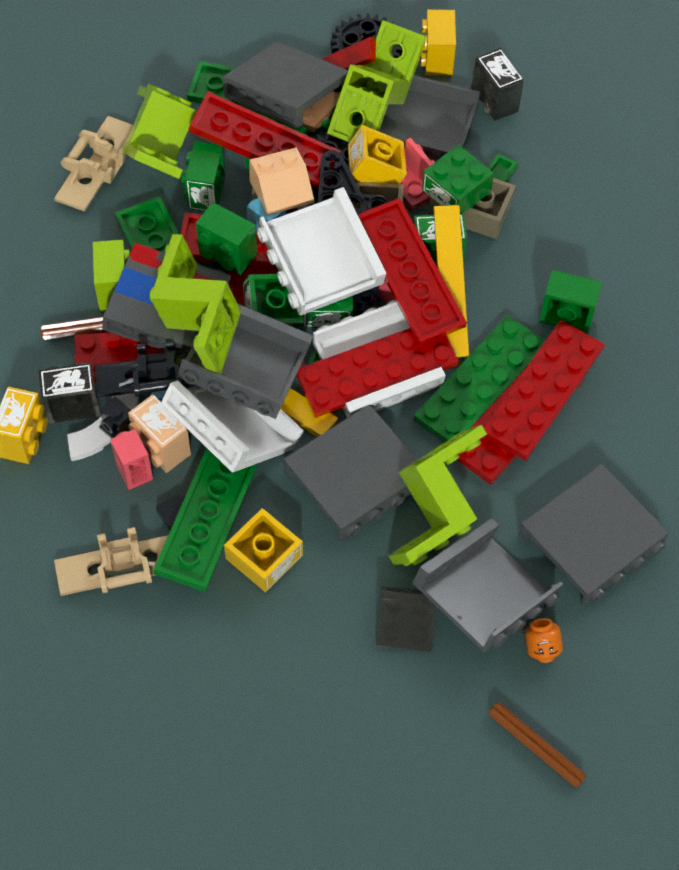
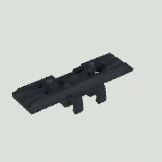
[95,340,197,398]

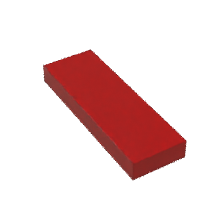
[321,37,376,70]

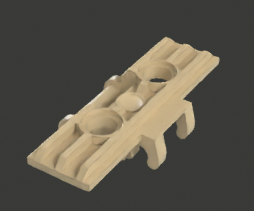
[54,116,133,212]
[54,527,168,596]

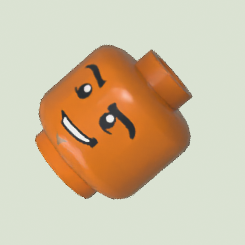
[524,618,563,663]

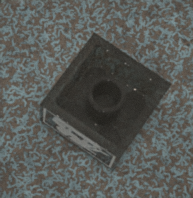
[471,48,524,121]
[38,363,101,424]

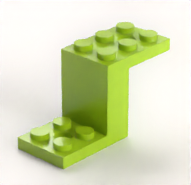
[327,20,427,142]
[122,84,197,179]
[150,234,241,375]
[388,425,487,566]

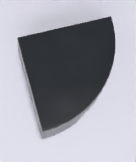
[156,494,183,530]

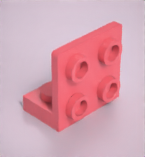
[400,138,435,212]

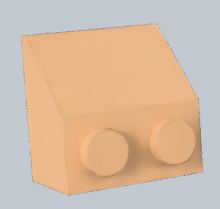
[249,148,314,215]

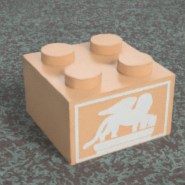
[128,395,191,473]

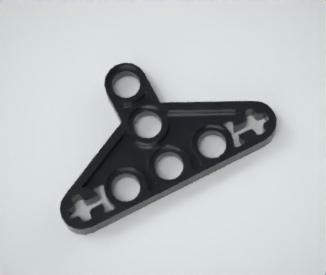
[317,150,389,214]

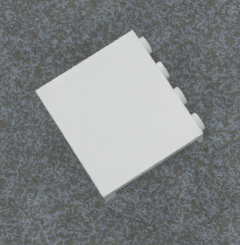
[257,187,386,316]
[313,299,446,418]
[161,381,304,473]

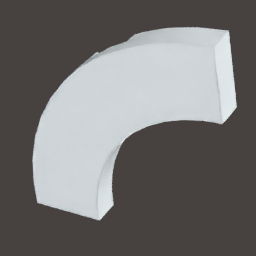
[67,378,140,461]

